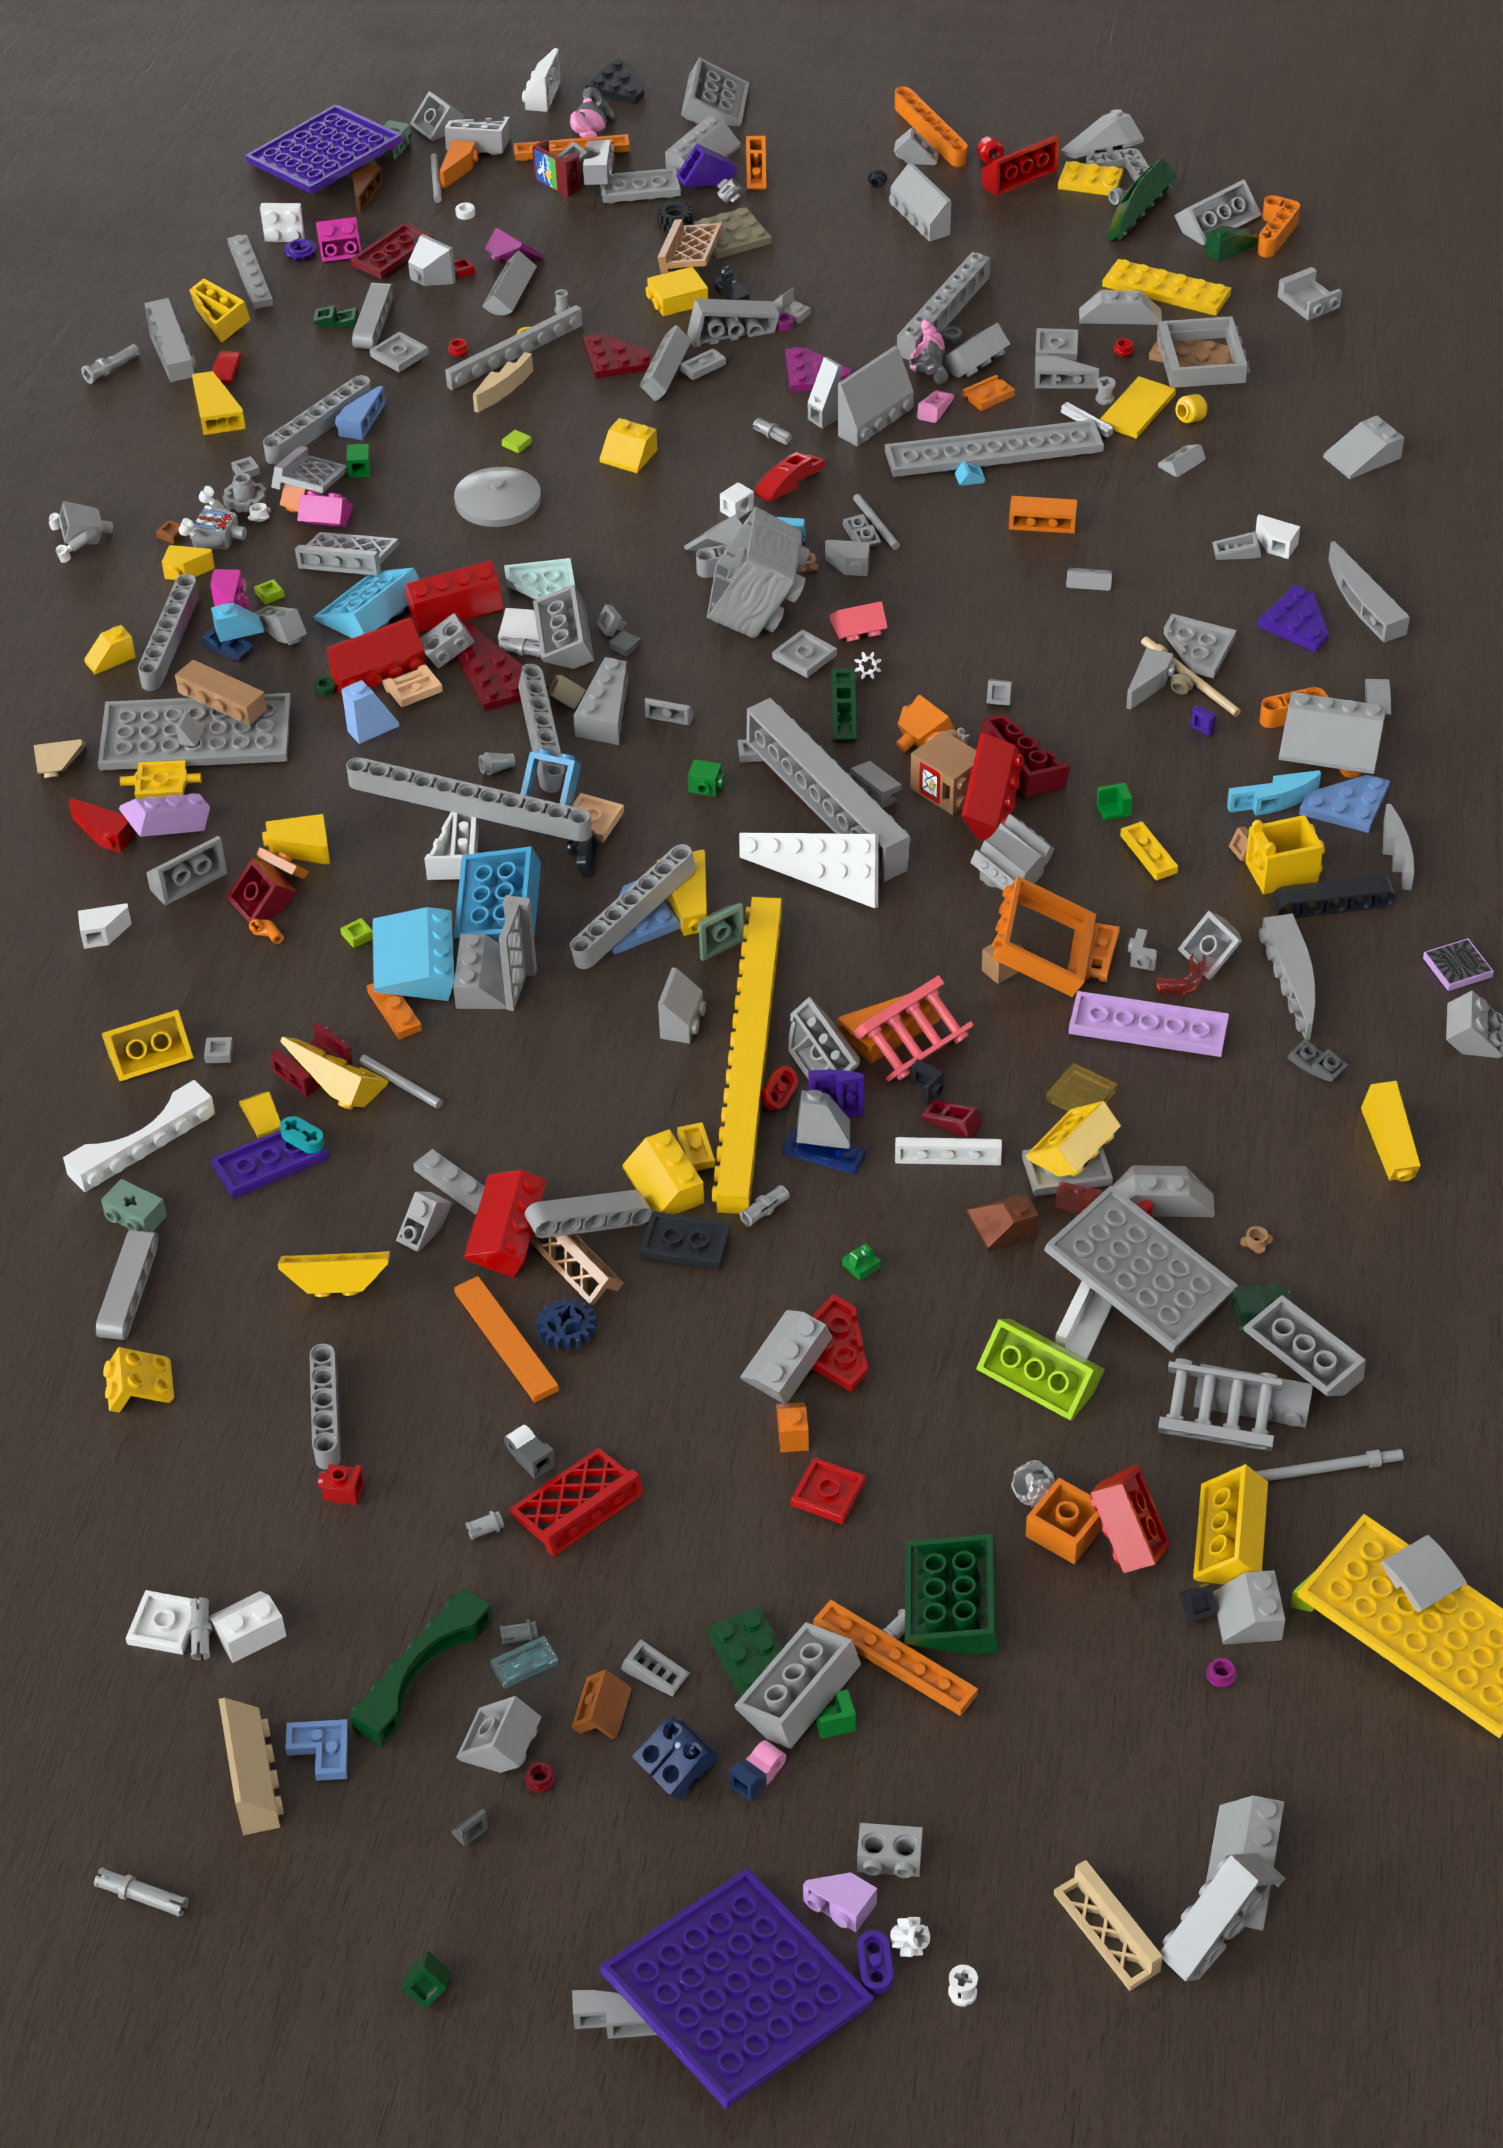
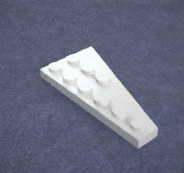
[740,833,879,908]

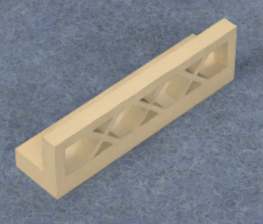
[1054,1860,1163,1991]

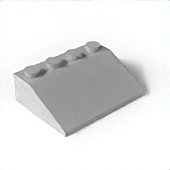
[681,57,749,126]
[838,346,914,446]
[1278,692,1387,774]

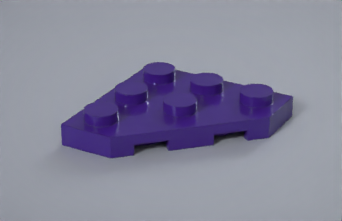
[1257,585,1329,653]

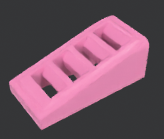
[917,390,954,423]

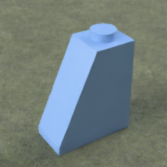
[342,680,399,744]

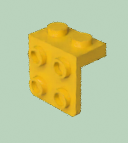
[103,1347,174,1413]

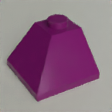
[485,228,545,262]

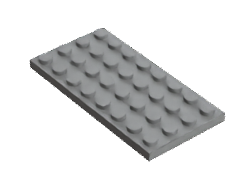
[98,693,291,770]

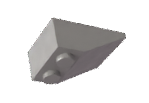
[1323,415,1404,479]

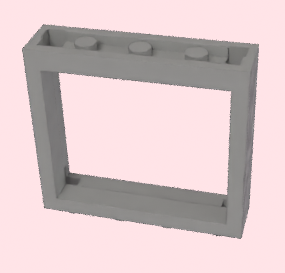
[1157,316,1250,388]

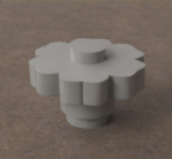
[223,473,267,512]

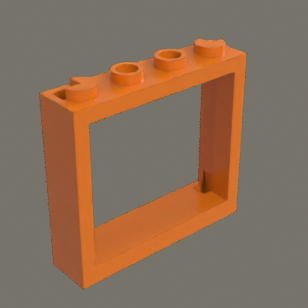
[992,876,1096,997]

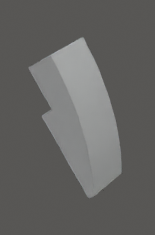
[572,1990,657,2039]

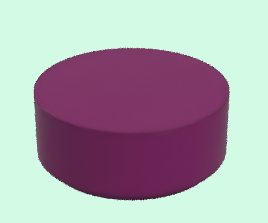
[776,313,794,331]

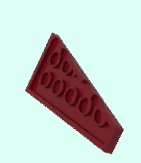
[456,617,549,711]

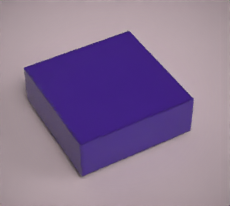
[1191,705,1216,737]

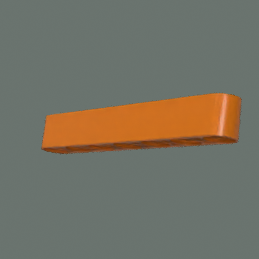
[895,87,968,167]

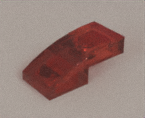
[1053,1181,1104,1215]

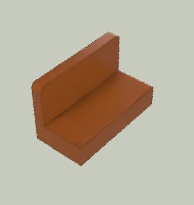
[571,1669,631,1739]

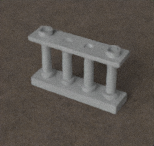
[1158,1359,1283,1452]

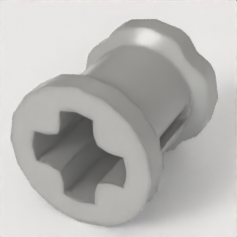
[1095,377,1116,405]

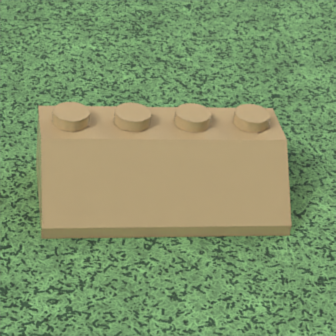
[219,1698,284,1836]

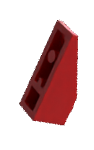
[68,798,136,853]

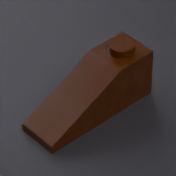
[350,164,382,214]

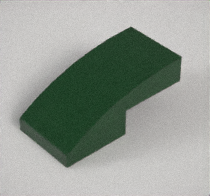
[313,305,359,328]

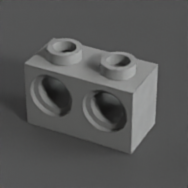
[420,613,475,669]
[857,1823,923,1878]

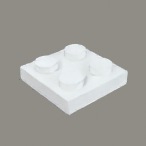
[260,203,305,242]

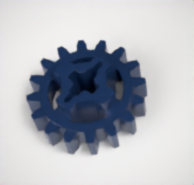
[536,1297,597,1352]

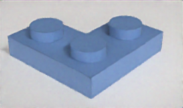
[285,1719,349,1780]

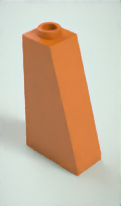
[838,994,940,1064]

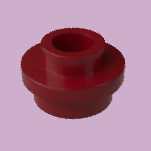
[525,1762,556,1793]

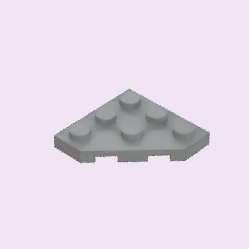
[1164,614,1237,678]

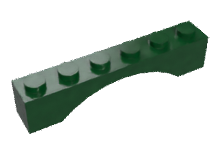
[350,1588,493,1748]

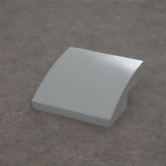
[1381,1535,1467,1613]

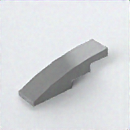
[1383,804,1414,890]

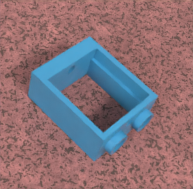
[520,749,581,806]

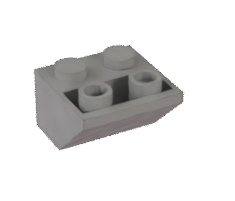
[1446,990,1503,1058]

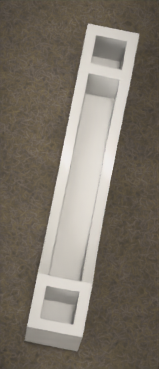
[63,1080,215,1192]

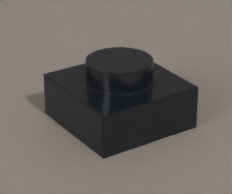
[1179,1583,1218,1623]

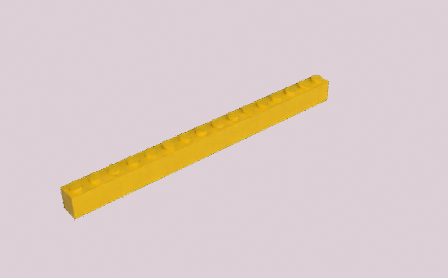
[712,897,782,1214]

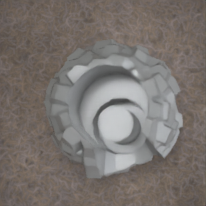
[1011,1460,1056,1507]

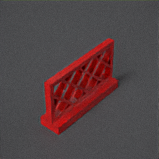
[509,1448,643,1557]

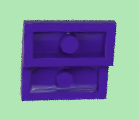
[808,1069,864,1118]

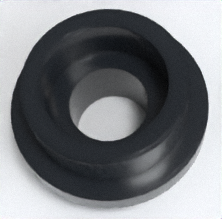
[868,169,887,188]

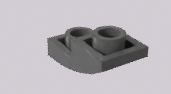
[1287,1039,1348,1082]

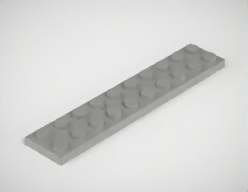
[885,419,1104,477]

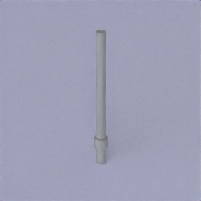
[1255,1449,1404,1481]

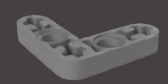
[1086,148,1149,182]

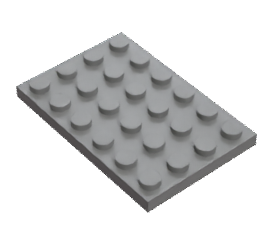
[1044,1186,1238,1353]

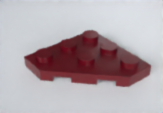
[583,334,654,379]

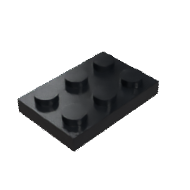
[640,1211,731,1270]

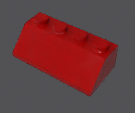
[982,135,1059,196]
[404,560,504,634]
[327,617,426,697]
[961,733,1025,841]
[463,1170,547,1278]

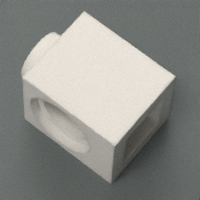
[720,482,754,519]

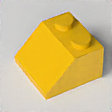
[600,418,658,473]

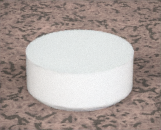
[455,203,476,220]

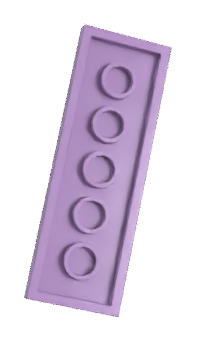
[1069,991,1229,1057]

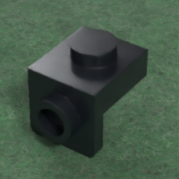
[911,1059,944,1104]

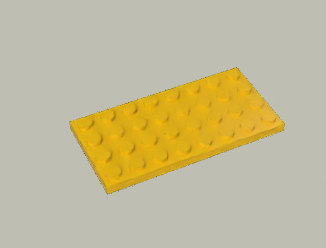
[1297,1514,1503,1738]

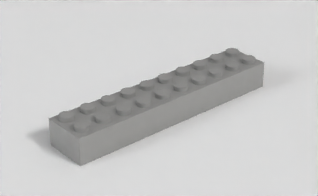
[746,698,910,882]

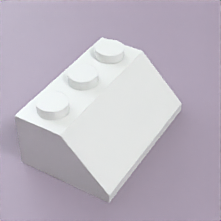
[522,48,561,112]

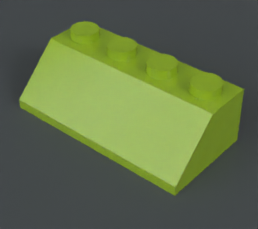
[976,1319,1105,1420]

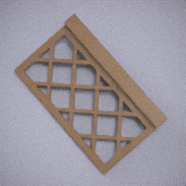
[658,219,723,274]

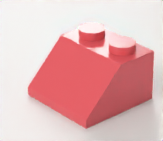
[829,601,888,642]

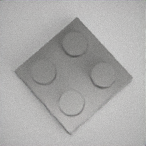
[1035,328,1078,361]
[370,332,429,372]
[772,629,837,678]

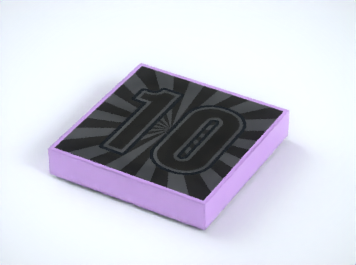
[1423,938,1494,991]

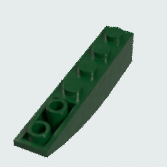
[1107,158,1177,242]

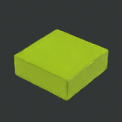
[502,430,532,453]
[254,579,285,605]
[340,918,373,948]

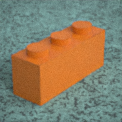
[1009,496,1077,534]

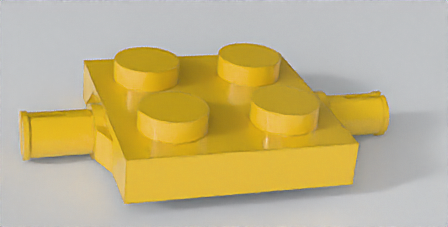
[120,760,202,799]

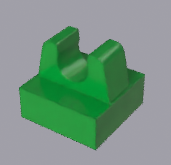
[842,1243,881,1281]

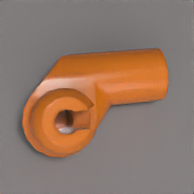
[249,919,284,944]

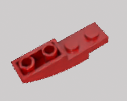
[754,452,826,502]

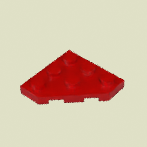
[811,1294,868,1392]

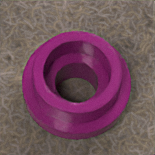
[1206,1658,1237,1688]

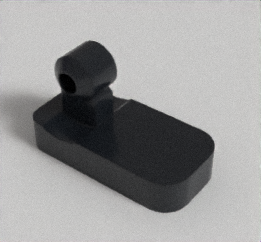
[714,266,749,300]
[565,829,600,876]

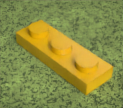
[1120,821,1178,881]

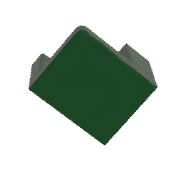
[402,1951,451,2009]

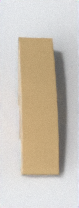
[473,352,533,412]

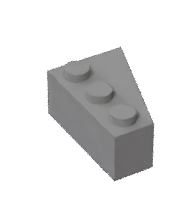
[445,117,510,155]

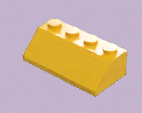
[1193,1464,1268,1585]

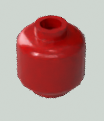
[976,137,1004,165]

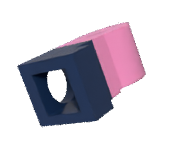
[729,1740,786,1802]

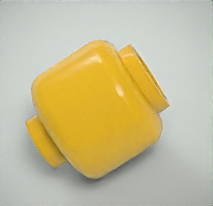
[1176,394,1207,424]

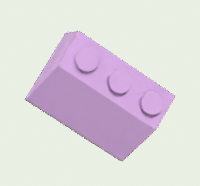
[119,793,210,837]

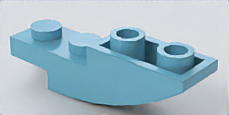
[1227,770,1321,816]

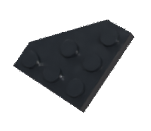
[586,58,644,105]

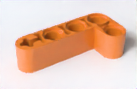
[1257,195,1300,257]

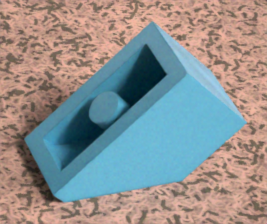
[211,603,264,642]

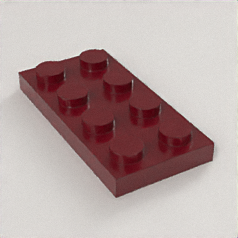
[351,222,434,279]

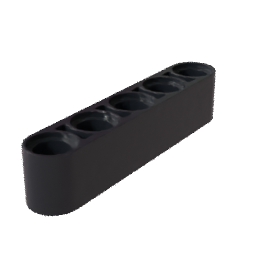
[1272,875,1396,918]

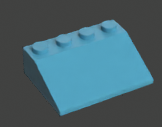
[313,568,420,638]
[373,907,454,1001]

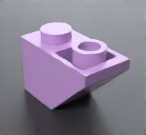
[803,1872,877,1932]

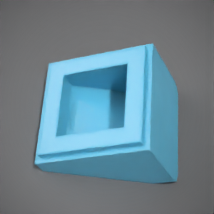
[955,461,985,486]

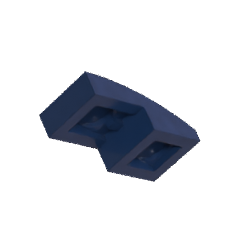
[202,627,253,661]

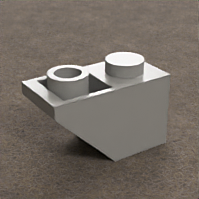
[396,1192,452,1252]

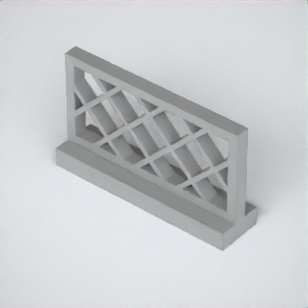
[271,446,348,493]
[295,532,399,576]
[499,895,537,1011]

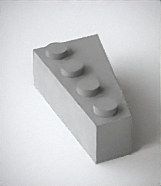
[687,299,779,348]

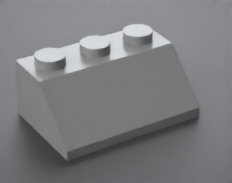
[942,322,1010,378]
[146,836,227,906]
[453,934,506,1009]
[740,1310,833,1403]

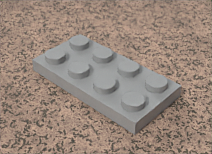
[600,168,681,203]

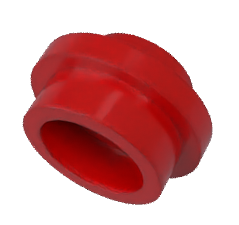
[448,338,469,357]
[1113,338,1134,357]

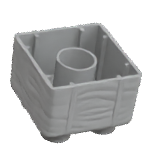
[707,507,809,638]

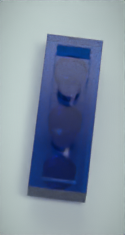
[782,1128,865,1175]

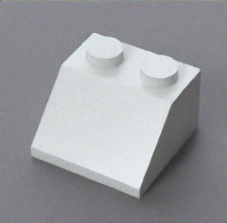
[209,1591,286,1663]

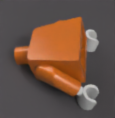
[896,694,970,752]

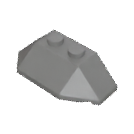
[1079,290,1162,325]
[788,997,860,1078]
[1113,1165,1215,1217]

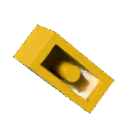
[162,545,215,580]
[84,625,136,675]

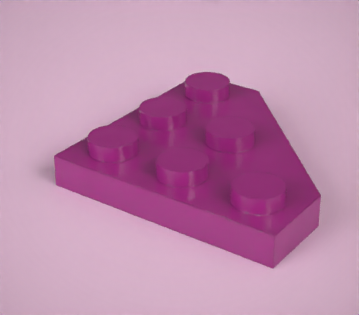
[785,347,851,392]

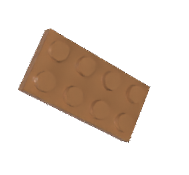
[1149,339,1233,367]

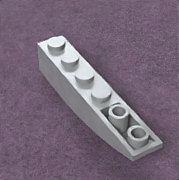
[1328,541,1410,643]
[1259,914,1315,1041]

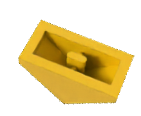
[239,1092,281,1139]

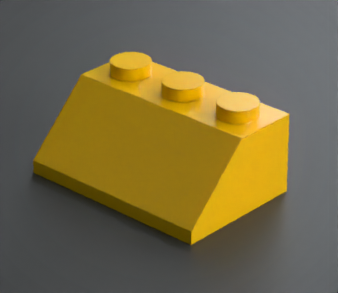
[102,1010,194,1081]
[1025,1101,1121,1177]
[623,1129,704,1214]

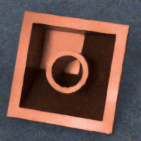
[967,1195,1039,1251]

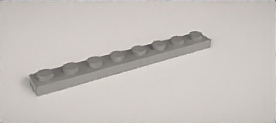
[445,305,582,390]

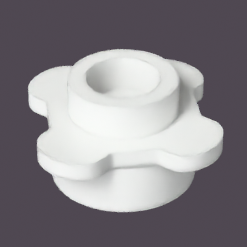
[248,503,271,522]

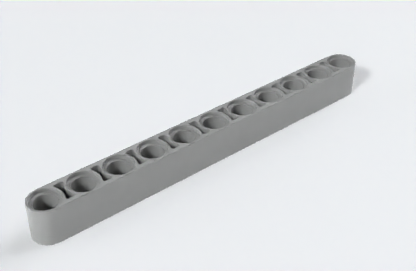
[346,757,592,842]

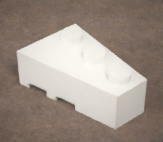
[425,812,479,880]

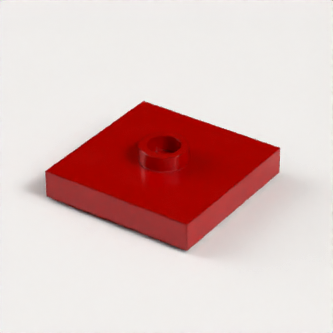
[790,1457,866,1525]

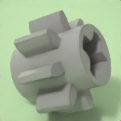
[717,178,741,203]

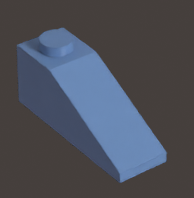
[335,386,385,440]

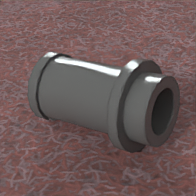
[500,1619,538,1645]

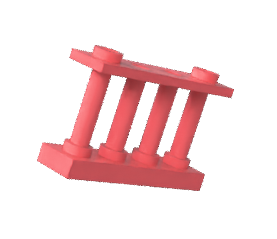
[854,975,974,1083]

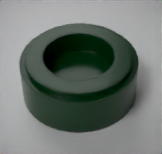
[314,676,337,696]

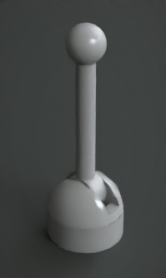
[1108,188,1127,205]

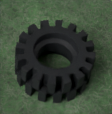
[657,200,693,233]

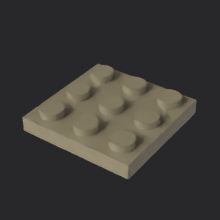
[693,207,772,259]

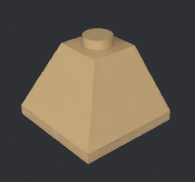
[34,739,86,778]

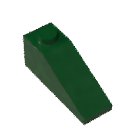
[1205,226,1259,262]

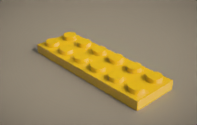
[1102,259,1231,316]

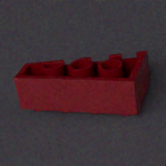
[981,714,1070,798]

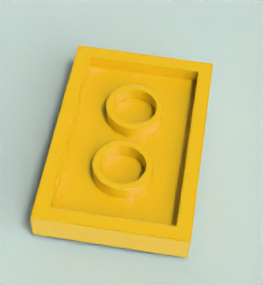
[1058,161,1123,195]

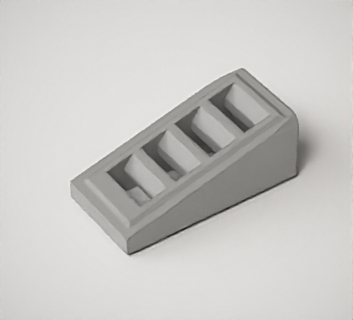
[1212,531,1261,560]
[621,1639,689,1697]

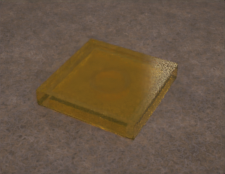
[1046,1063,1118,1111]

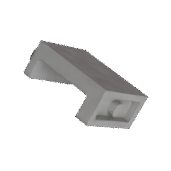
[1278,267,1342,320]

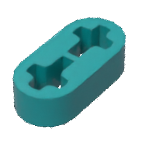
[280,1116,325,1153]

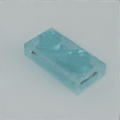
[490,1636,558,1689]

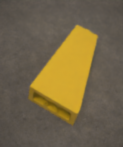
[192,371,246,435]
[657,849,707,936]
[1361,1081,1420,1182]

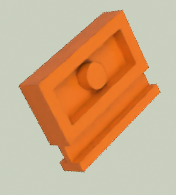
[963,375,1015,411]

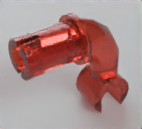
[1156,954,1206,996]

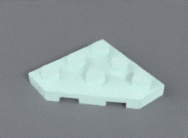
[504,558,576,600]

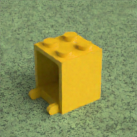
[1245,815,1325,895]

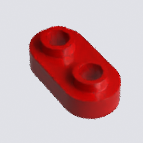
[761,1066,798,1111]

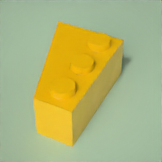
[189,279,251,343]

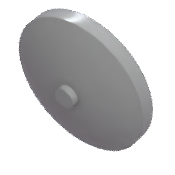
[454,467,541,527]

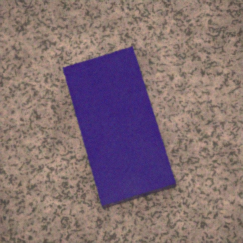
[211,1119,329,1199]

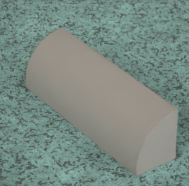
[482,251,537,315]

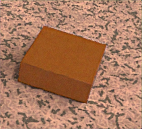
[156,520,183,544]

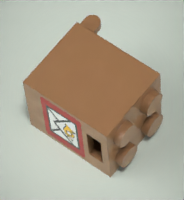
[910,729,976,815]

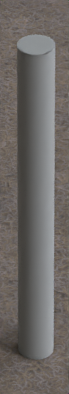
[430,154,442,203]
[853,494,900,550]
[359,1055,443,1109]

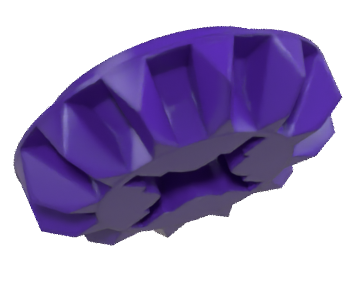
[284,239,316,261]

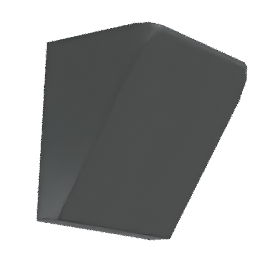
[451,1809,488,1847]

